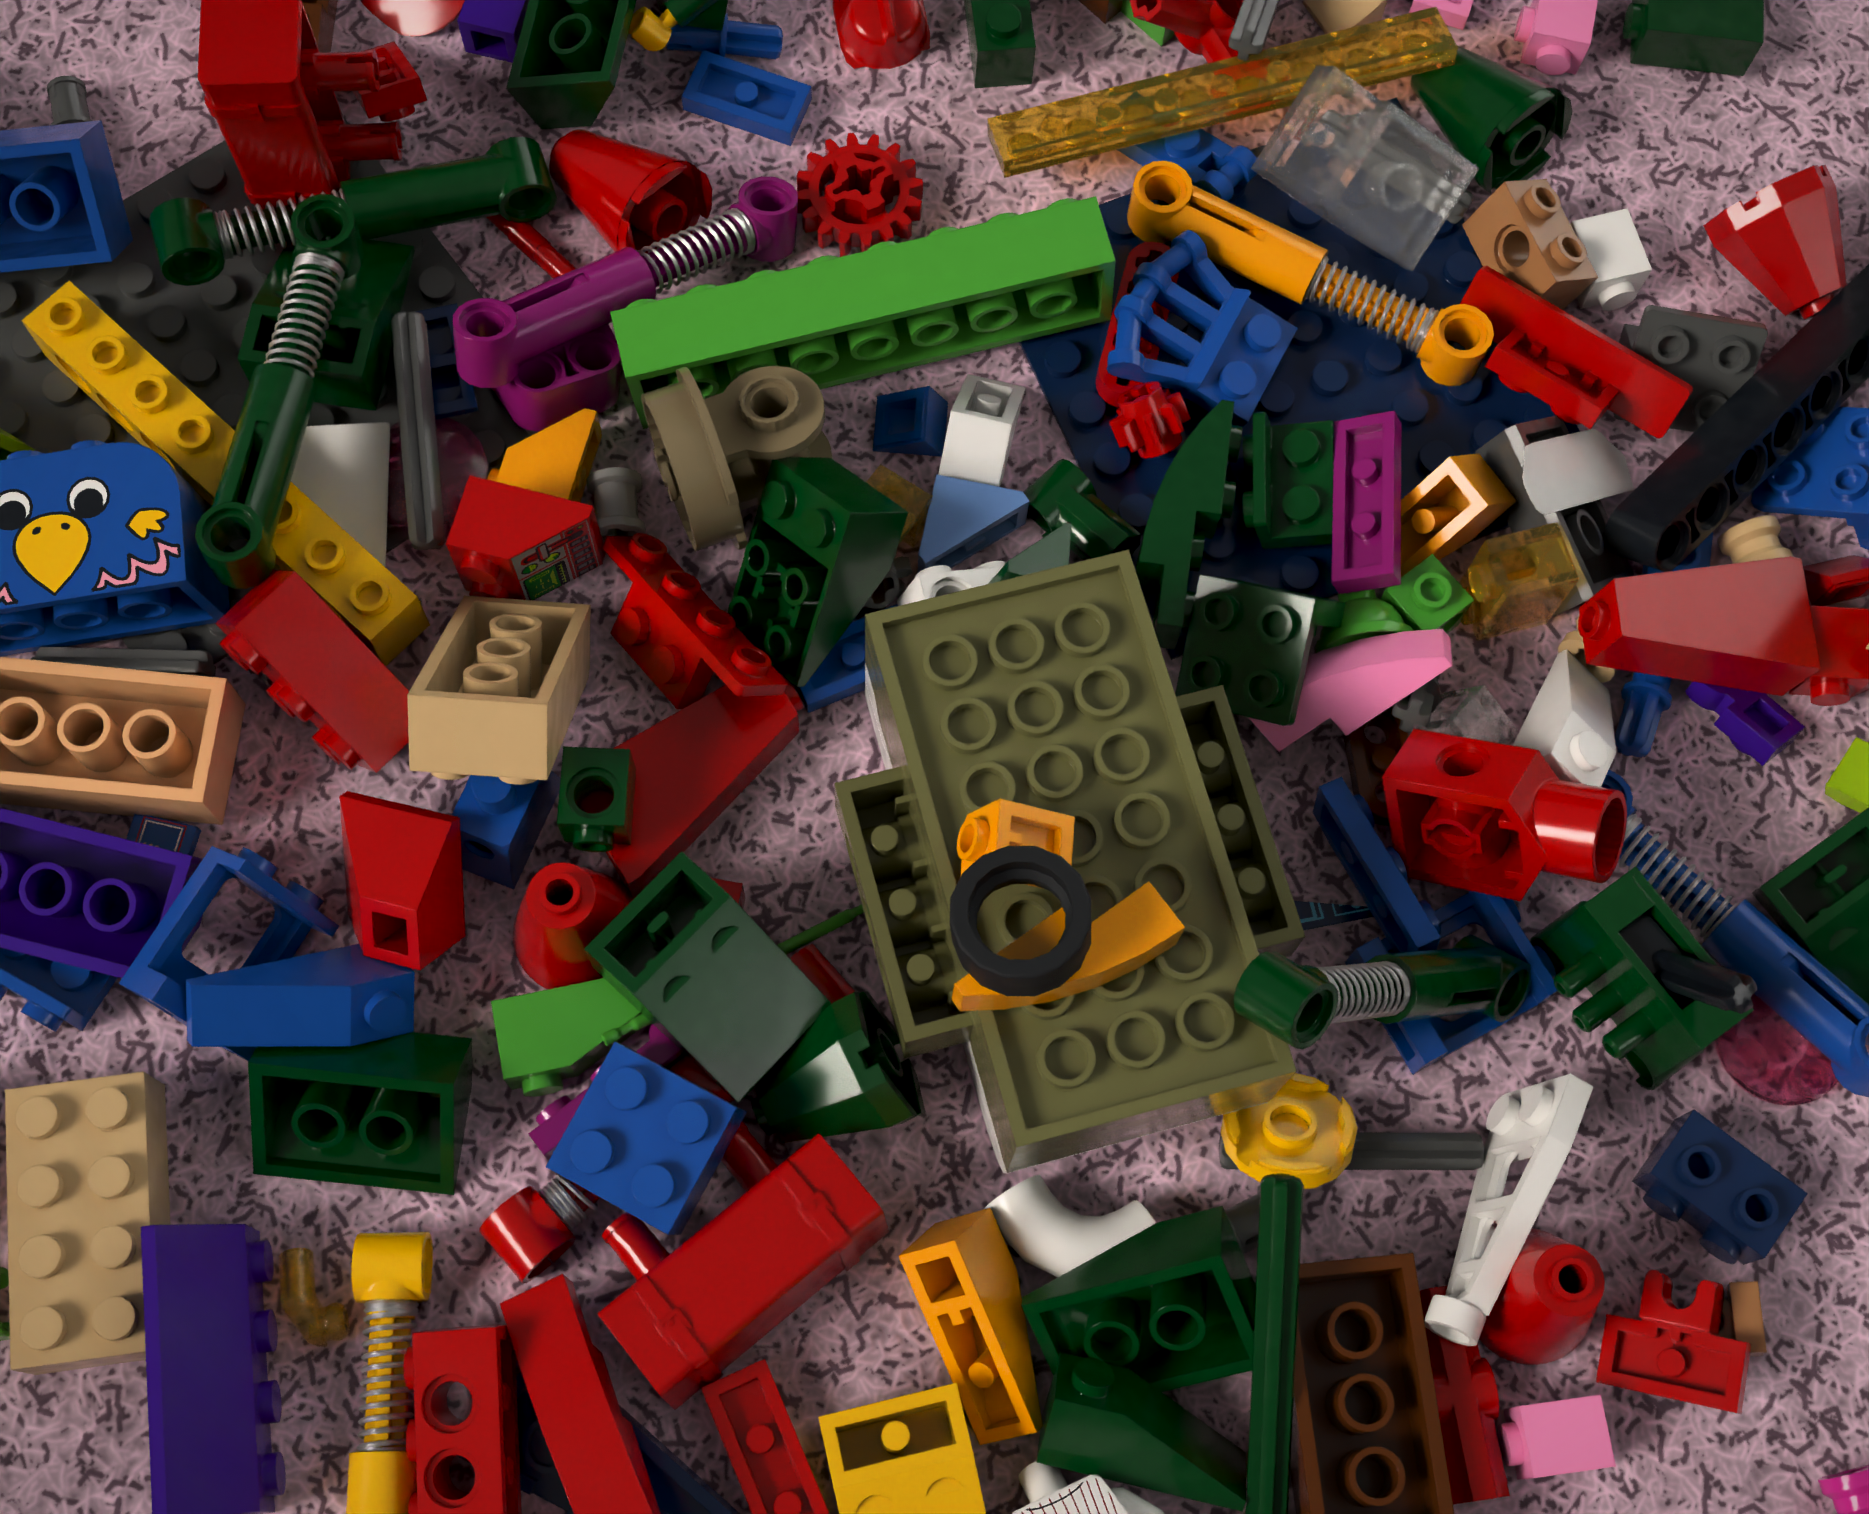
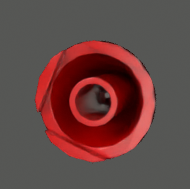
[549,129,712,253]
[513,862,634,989]
[1479,1228,1605,1365]

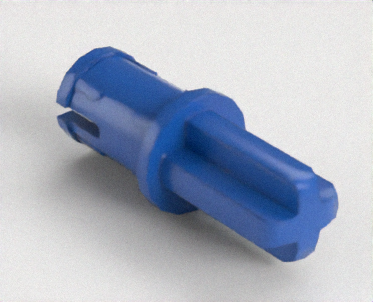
[667,13,783,59]
[1614,672,1672,758]

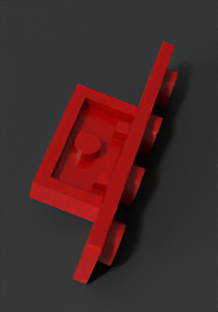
[1460,266,1693,438]
[602,533,788,709]

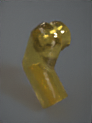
[279,1248,350,1347]

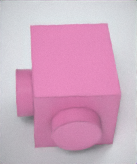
[1514,0,1598,75]

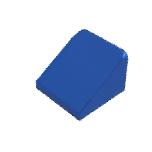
[873,386,948,457]

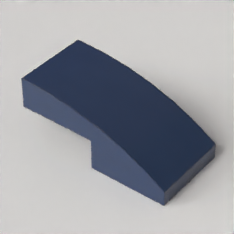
[415,303,479,420]

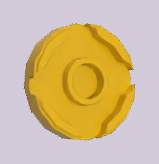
[1221,1073,1358,1189]

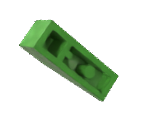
[491,978,642,1097]

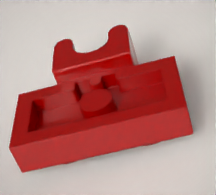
[1596,1269,1752,1414]

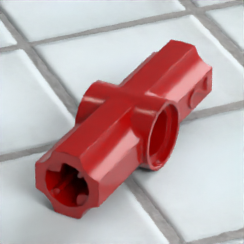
[1420,1285,1510,1505]

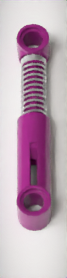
[453,176,798,388]

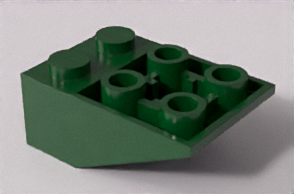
[238,236,415,411]
[728,457,909,687]
[1752,808,1869,1004]
[584,851,831,1104]

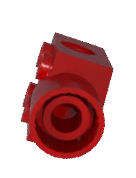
[1382,729,1627,901]

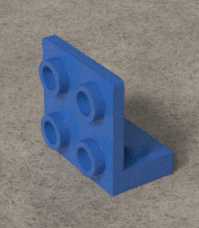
[1751,407,1869,550]

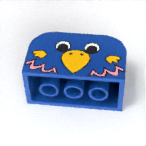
[0,440,230,657]

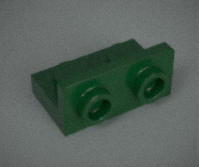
[1243,412,1334,549]

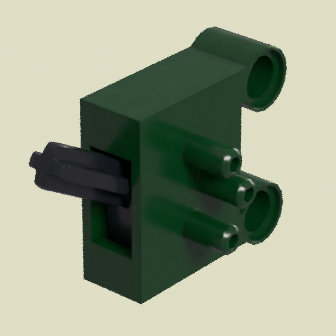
[1530,866,1757,1090]

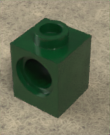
[557,746,636,852]

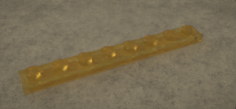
[987,7,1458,178]

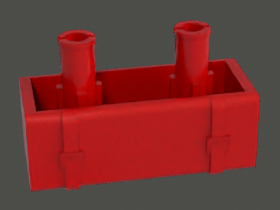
[198,0,402,209]
[597,1122,889,1410]

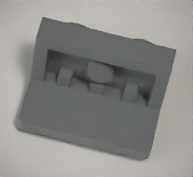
[1613,305,1768,432]

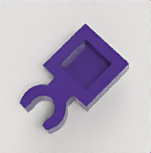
[1685,682,1805,766]

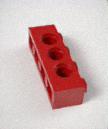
[403,1324,522,1514]

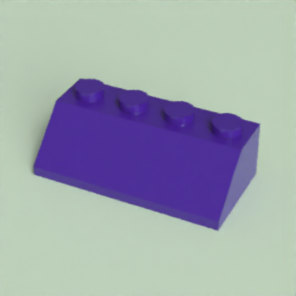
[0,808,203,978]
[141,1224,286,1514]

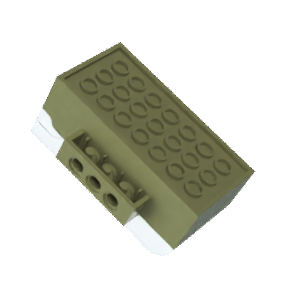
[834,550,1306,1174]

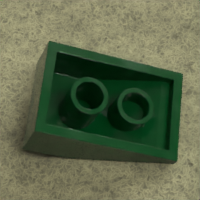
[1021,1206,1256,1392]

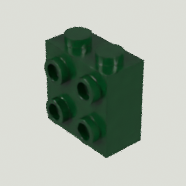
[1623,0,1764,76]

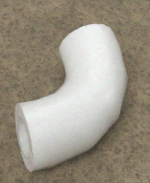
[984,1175,1156,1277]

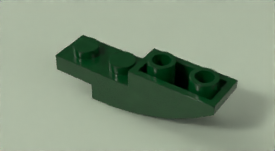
[1135,400,1242,650]

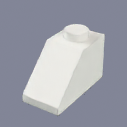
[938,374,1026,487]

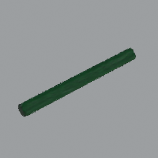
[1245,1173,1304,1514]

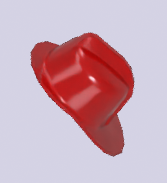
[833,0,930,69]

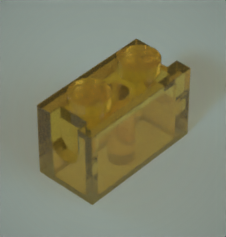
[1459,522,1579,641]

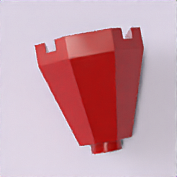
[1703,165,1847,320]

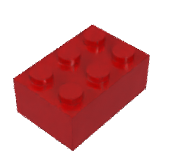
[215,570,409,773]

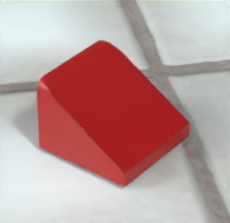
[1803,555,1869,606]

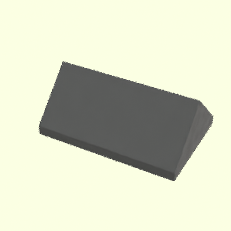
[1475,415,1635,617]

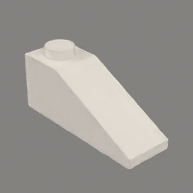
[1513,649,1616,787]

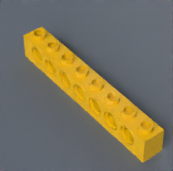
[21,280,430,666]

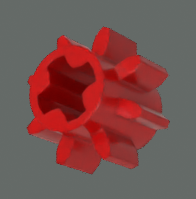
[1109,381,1191,459]

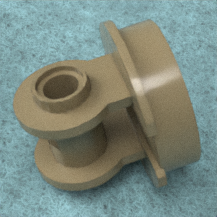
[641,366,833,551]

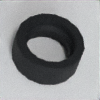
[950,846,1091,996]

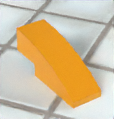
[952,881,1185,1011]

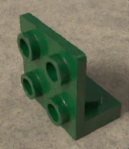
[1175,574,1346,726]

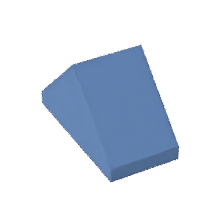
[917,474,1029,573]

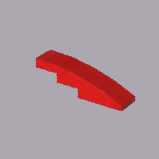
[500,1274,661,1514]

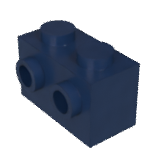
[1632,1109,1808,1265]

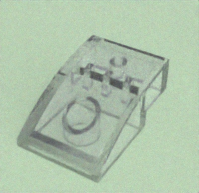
[1251,65,1479,271]

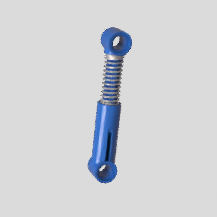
[1601,770,1869,1097]

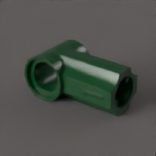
[1023,459,1140,560]

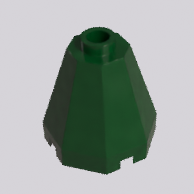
[751,991,925,1143]

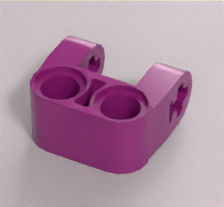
[492,324,621,432]

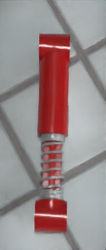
[479,944,856,1284]

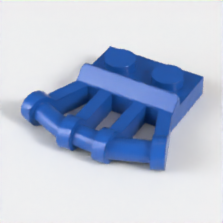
[1107,230,1298,428]

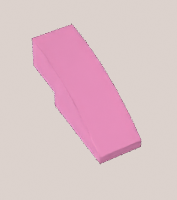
[1248,629,1452,752]

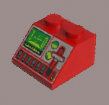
[446,475,606,600]

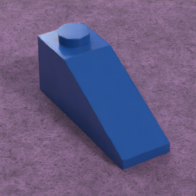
[186,944,415,1047]

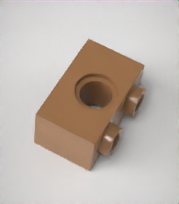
[1462,179,1598,310]

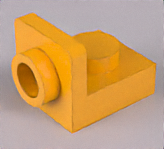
[957,798,1075,889]

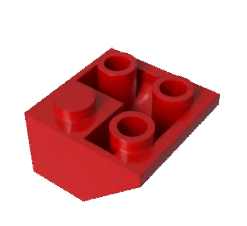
[339,791,466,971]

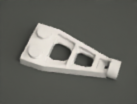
[1424,1073,1594,1346]

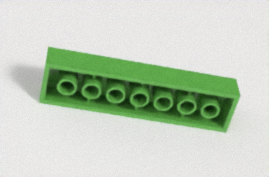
[610,196,1116,429]

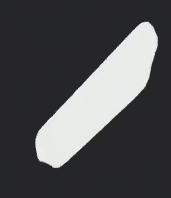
[1522,429,1634,514]

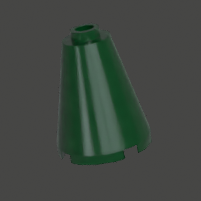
[1410,42,1573,193]

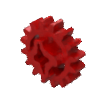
[797,133,923,257]

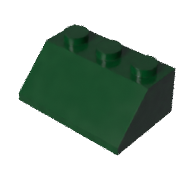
[506,0,636,129]
[248,1032,472,1195]

